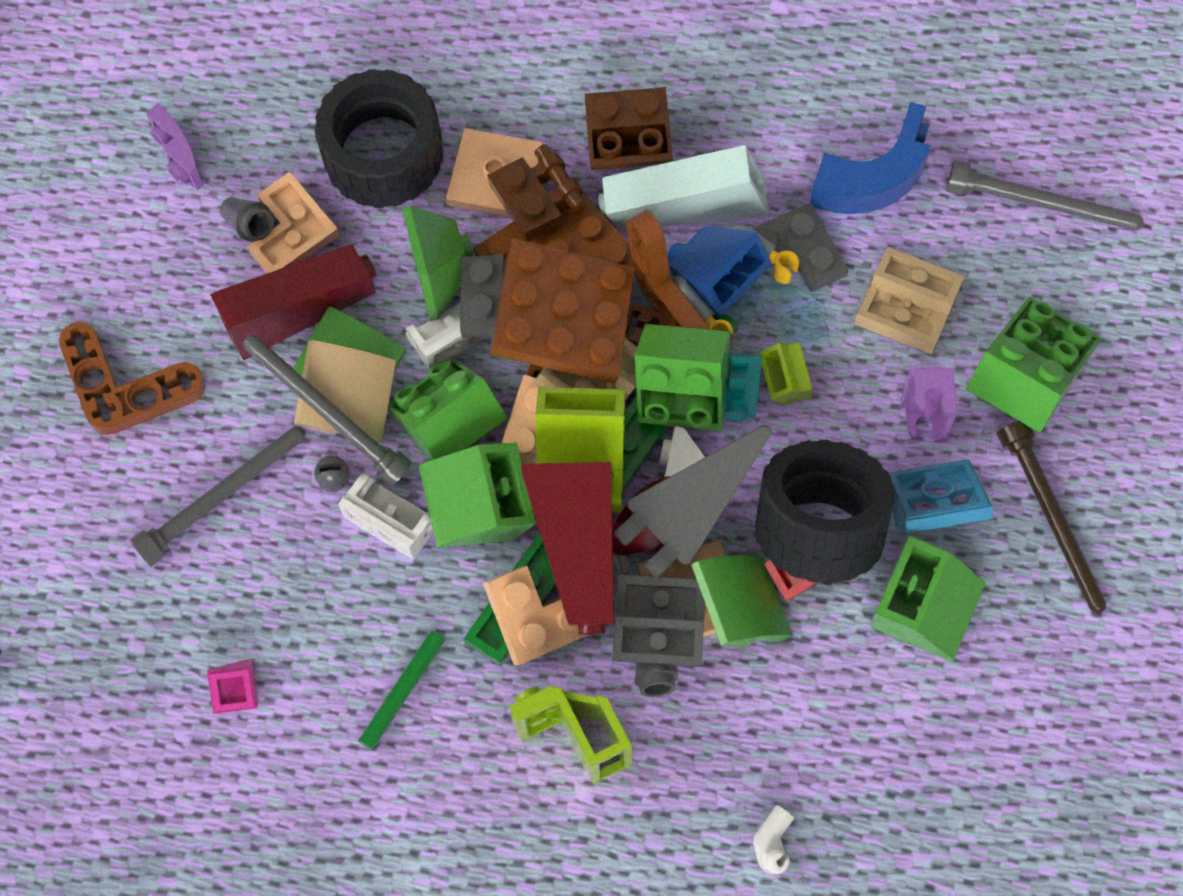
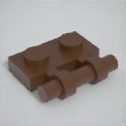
[487,144,587,242]

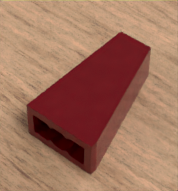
[210,244,377,361]
[521,462,614,635]

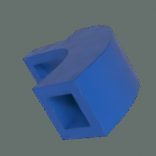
[810,102,931,214]

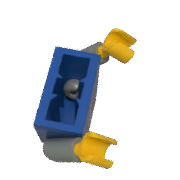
[667,225,799,342]

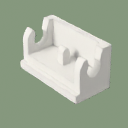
[405,302,489,370]
[338,473,433,560]

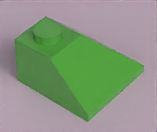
[402,206,473,321]

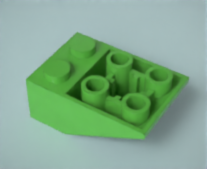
[966,297,1102,433]

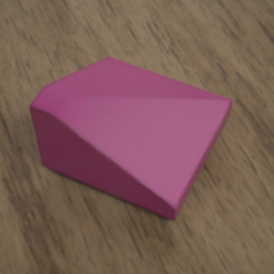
[207,658,258,714]

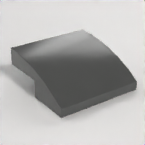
[612,574,705,667]

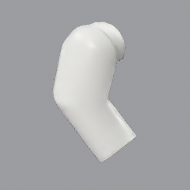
[753,805,794,874]

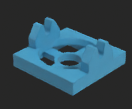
[889,459,993,536]

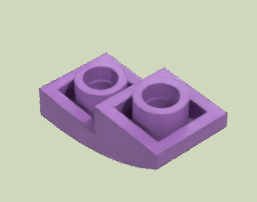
[146,103,203,190]

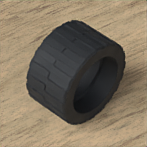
[314,69,444,208]
[755,439,895,584]

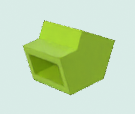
[759,342,813,404]

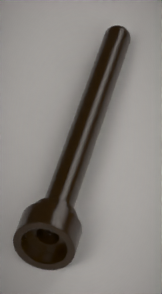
[996,421,1106,614]

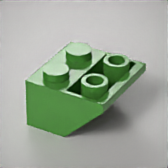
[635,324,731,431]
[388,358,508,461]
[419,442,536,548]
[871,535,986,662]

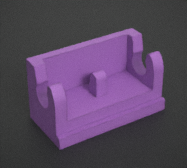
[901,368,957,442]

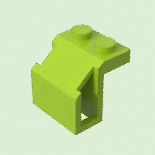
[535,387,625,512]
[509,686,633,784]

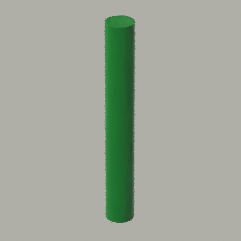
[358,631,445,751]

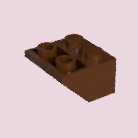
[585,87,673,170]

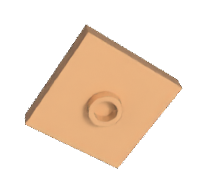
[445,128,543,217]

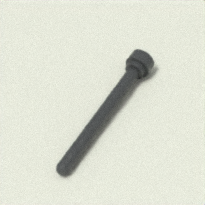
[946,160,1144,230]
[243,335,412,487]
[130,426,306,567]

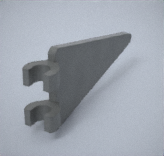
[613,425,772,578]

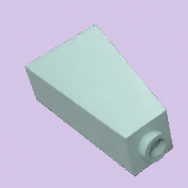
[599,145,770,230]

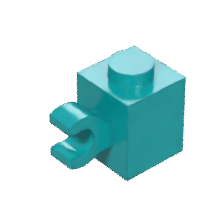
[725,353,762,421]

